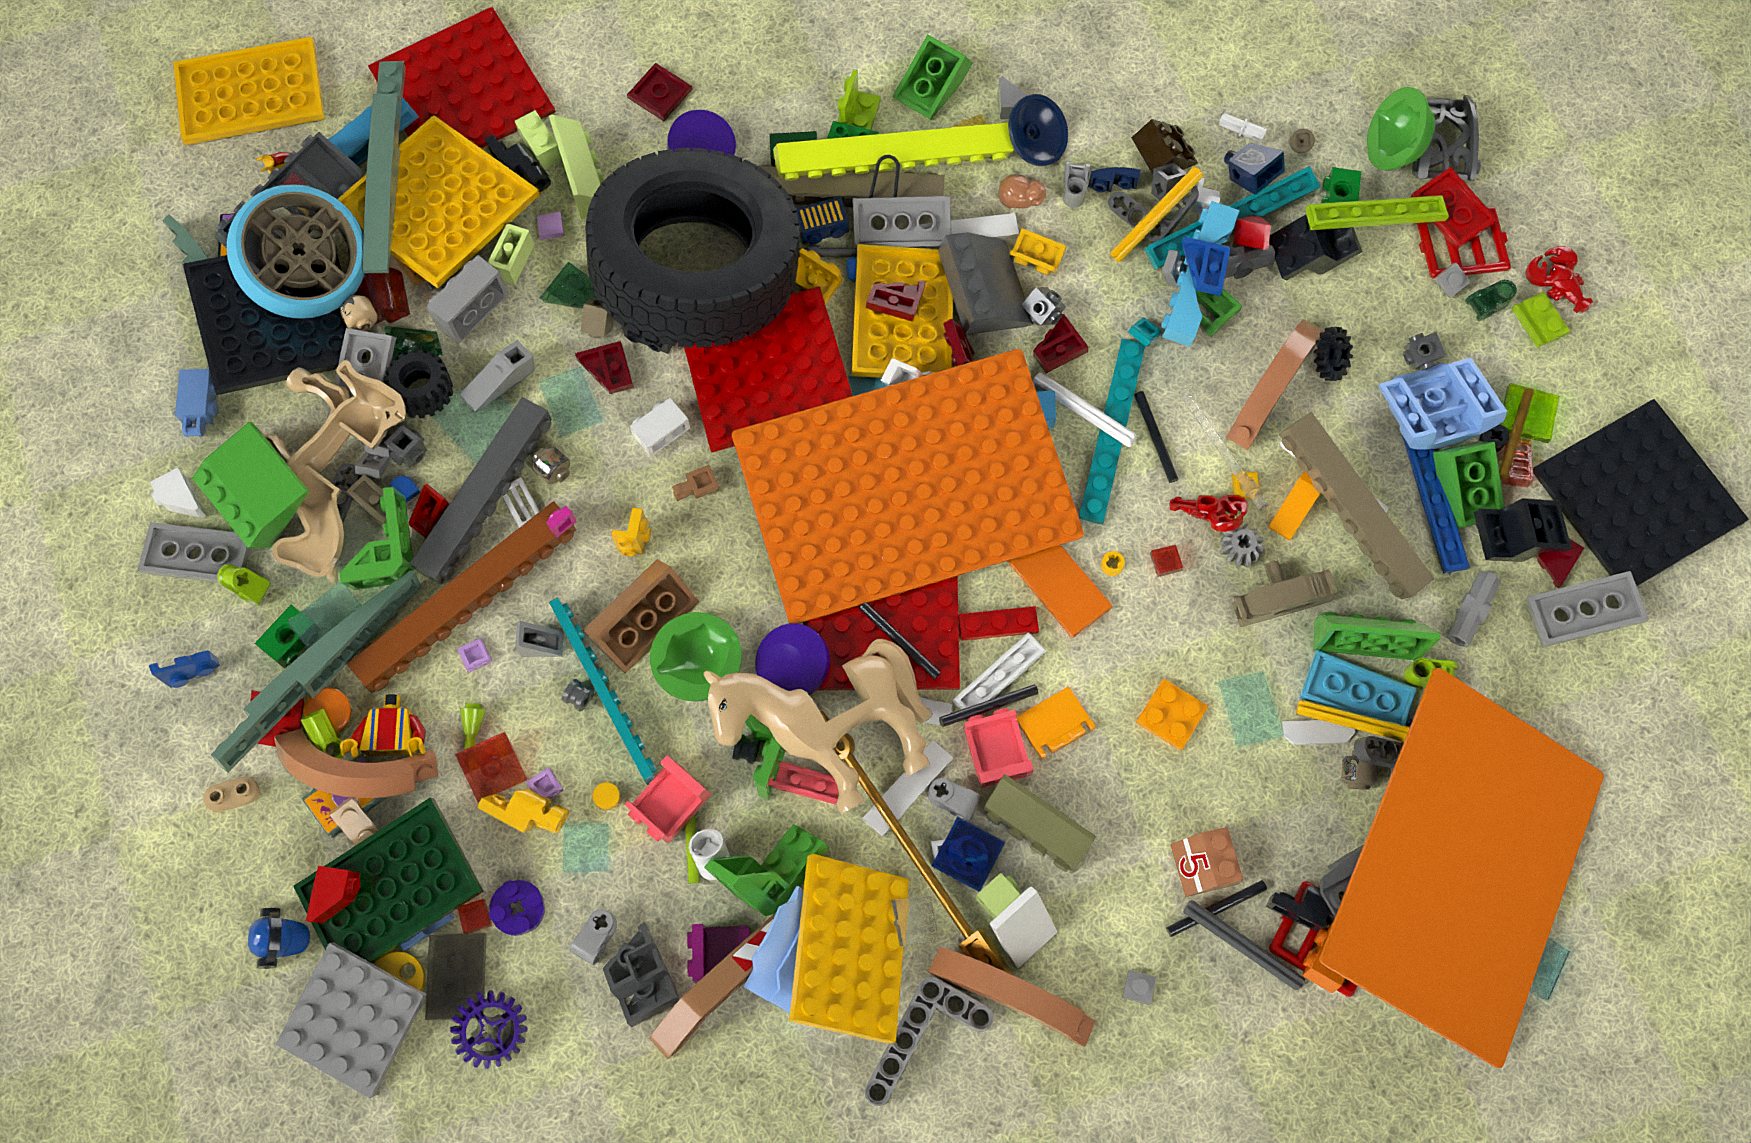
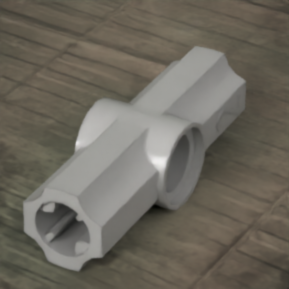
[1447,570,1501,648]

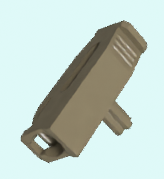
[1232,560,1337,627]

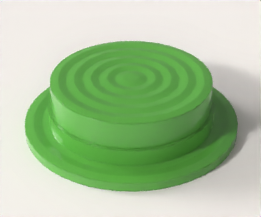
[1367,87,1435,171]
[650,612,742,702]

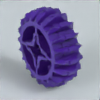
[450,990,528,1069]

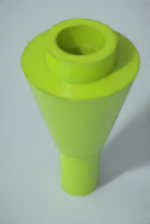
[460,703,486,752]

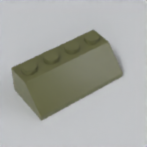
[983,774,1097,872]

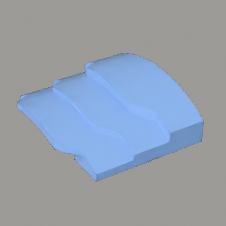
[1378,358,1507,449]
[744,886,804,1014]

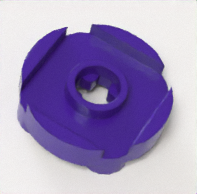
[489,880,545,936]

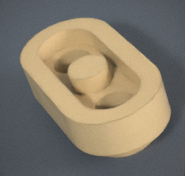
[203,777,260,812]

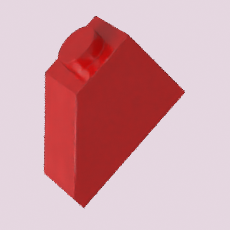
[306,866,361,923]

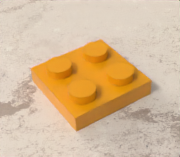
[1136,678,1209,751]

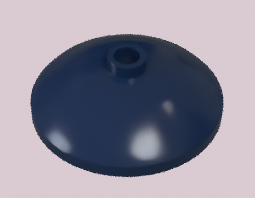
[1008,94,1068,167]

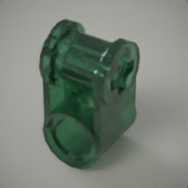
[1465,279,1517,322]

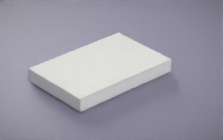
[990,887,1057,969]

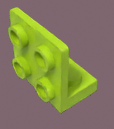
[837,69,881,130]

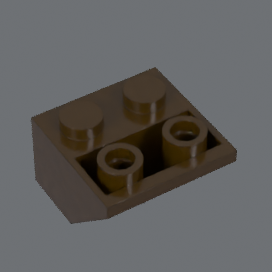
[1131,119,1198,175]

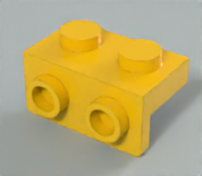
[1009,228,1067,276]
[795,248,843,304]
[611,507,652,557]

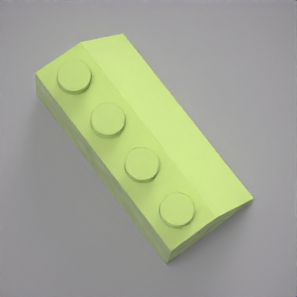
[549,115,604,220]

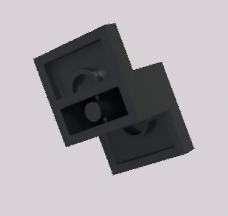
[1269,214,1363,281]
[1473,498,1572,562]

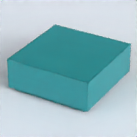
[1128,317,1162,347]

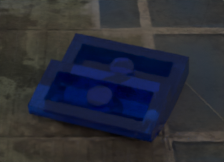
[932,816,1006,892]

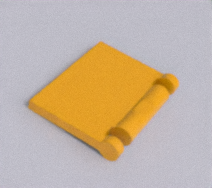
[1017,686,1096,759]

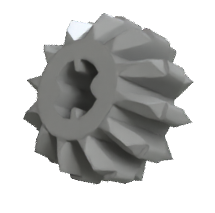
[1220,524,1264,568]

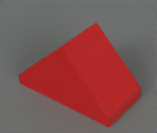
[1233,215,1271,249]
[409,484,449,539]

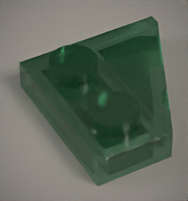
[540,262,597,309]
[384,326,442,361]

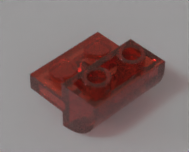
[354,267,410,324]

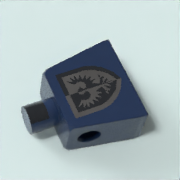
[1224,143,1285,195]

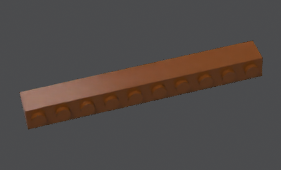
[347,501,576,693]

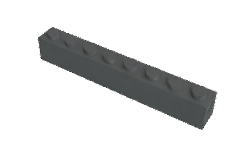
[410,397,552,585]

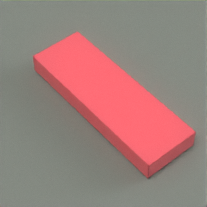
[768,761,839,805]

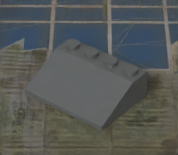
[938,232,1034,335]

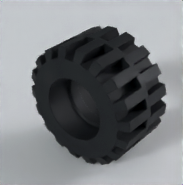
[384,350,453,419]

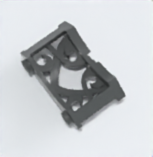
[1412,95,1481,181]

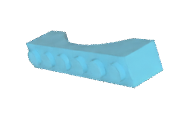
[1161,201,1239,347]

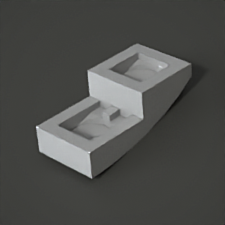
[355,433,392,479]

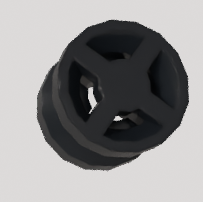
[1478,424,1510,453]
[732,734,760,764]

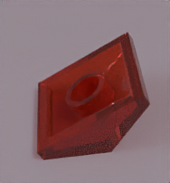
[455,731,527,802]

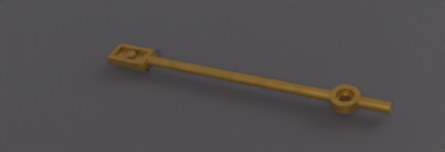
[820,711,1014,975]

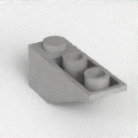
[460,340,535,413]

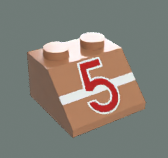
[1170,827,1243,897]

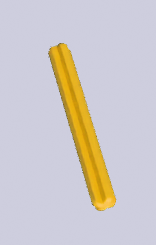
[1110,166,1203,262]
[1296,699,1410,742]

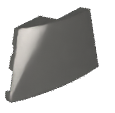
[603,923,680,1027]

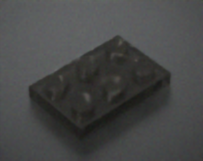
[425,933,486,1021]

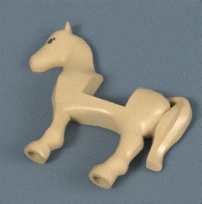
[258,360,406,584]
[704,639,933,814]

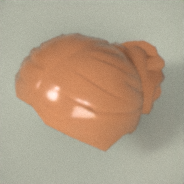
[998,174,1046,209]

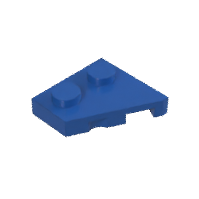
[1182,236,1231,296]
[149,650,220,688]

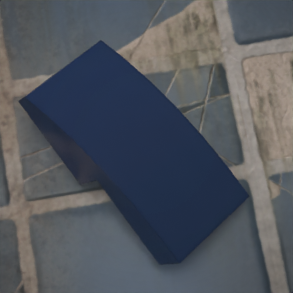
[1088,167,1141,192]

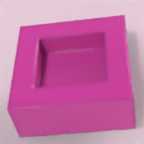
[546,506,577,538]

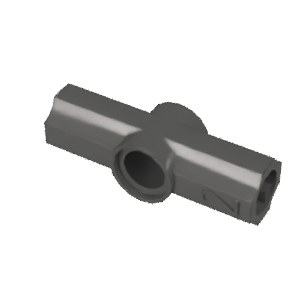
[1225,245,1276,279]

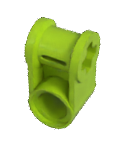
[217,564,271,606]
[1404,658,1458,688]

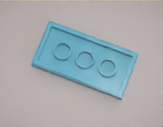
[1299,650,1417,726]

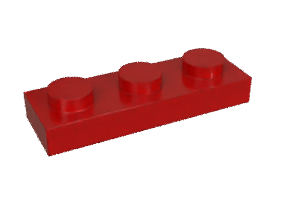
[958,606,1039,641]

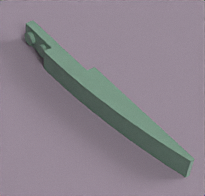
[363,61,406,273]
[211,571,422,773]

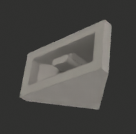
[998,76,1028,119]
[515,621,564,657]

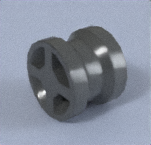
[562,679,594,712]

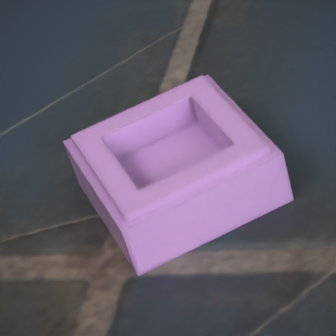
[537,212,565,240]
[457,638,493,673]
[526,767,564,799]

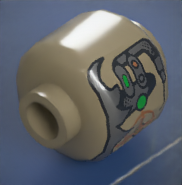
[532,447,570,484]
[1341,750,1378,790]

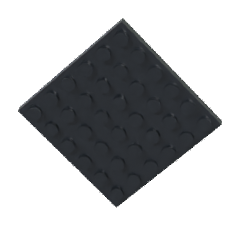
[183,237,368,395]
[1531,399,1749,587]

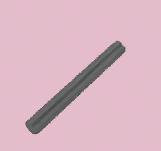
[1183,900,1305,990]

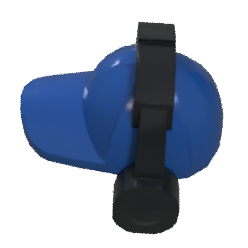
[247,907,310,969]

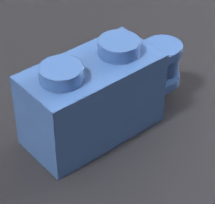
[175,369,218,437]

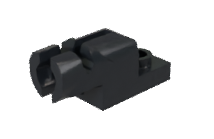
[485,134,551,192]
[1266,886,1341,932]

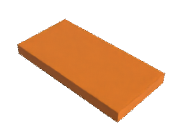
[1007,545,1113,638]

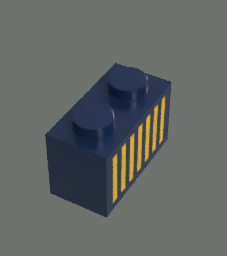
[796,197,849,244]

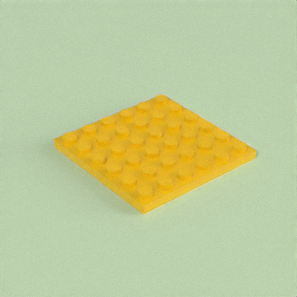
[337,115,540,288]

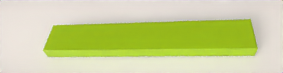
[1305,196,1449,230]

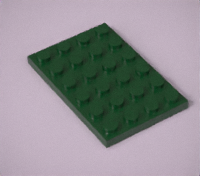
[293,797,484,964]

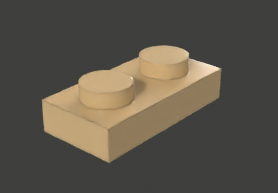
[329,797,379,846]

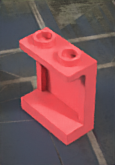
[964,708,1034,789]
[624,755,712,843]

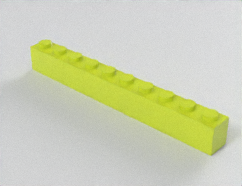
[773,122,1014,181]

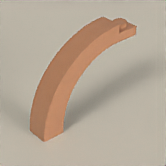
[1226,319,1324,450]
[274,729,438,798]
[928,947,1096,1047]

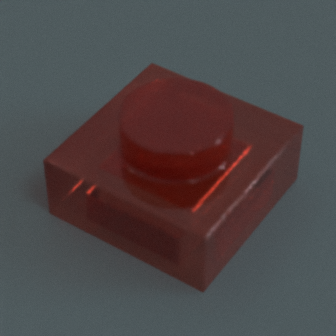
[1150,544,1183,577]
[457,898,492,935]

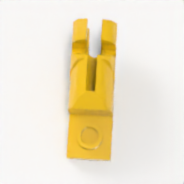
[477,789,570,834]

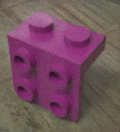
[687,924,750,984]

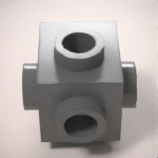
[1021,287,1066,325]
[1403,332,1446,371]
[384,425,427,468]

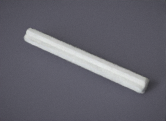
[1033,373,1137,447]

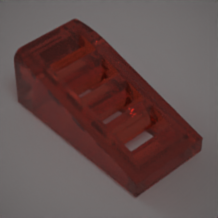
[1502,439,1533,488]

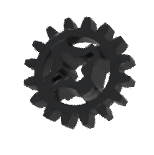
[1313,327,1353,381]

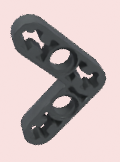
[1108,185,1199,243]
[1354,736,1404,774]

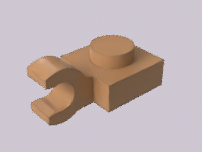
[672,465,719,501]

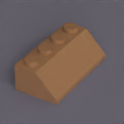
[582,559,699,673]

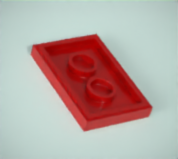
[1411,167,1497,250]

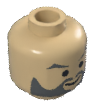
[340,295,377,332]

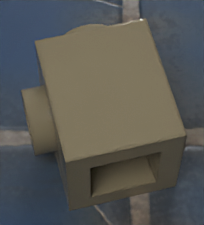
[581,297,614,338]

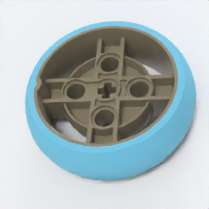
[227,185,365,318]

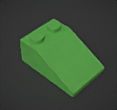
[892,34,973,120]
[1433,441,1504,528]

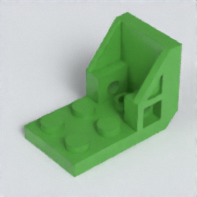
[340,487,415,590]
[745,714,786,799]
[704,824,830,916]

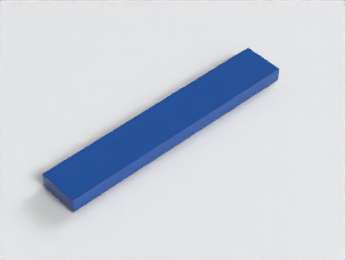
[1402,435,1470,574]

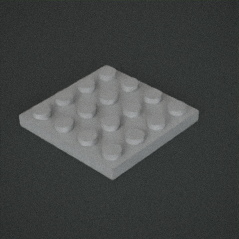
[275,942,427,1098]

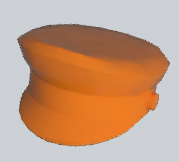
[303,687,352,733]

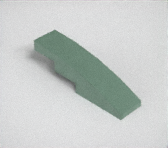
[162,214,210,263]

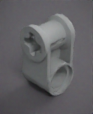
[1063,161,1090,208]
[928,778,981,822]
[570,910,617,965]

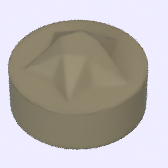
[1289,128,1315,153]

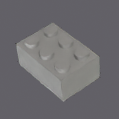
[426,255,508,344]

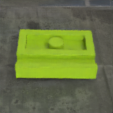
[1511,292,1570,348]

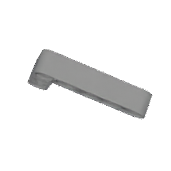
[865,977,994,1107]

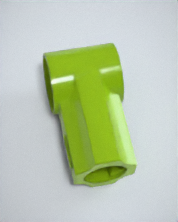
[301,709,346,759]

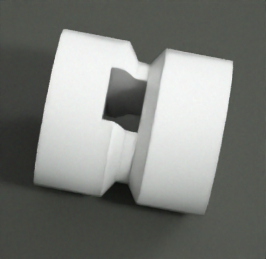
[689,829,731,880]

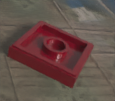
[627,63,693,122]

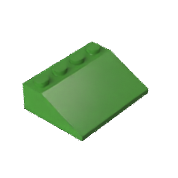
[192,422,310,548]
[1313,612,1440,661]

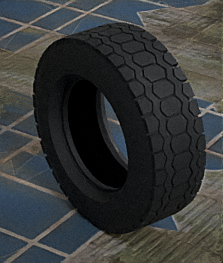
[585,148,800,348]

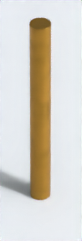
[1499,388,1534,479]

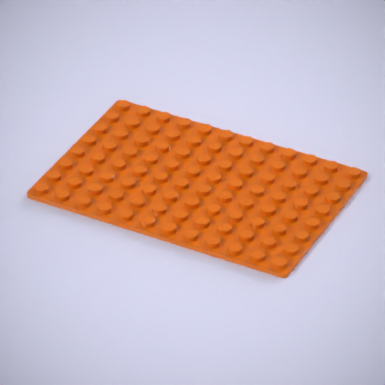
[732,349,1084,624]
[1319,668,1604,1068]

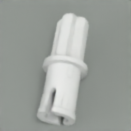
[1219,113,1267,143]

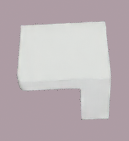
[1191,178,1220,214]
[881,358,924,386]

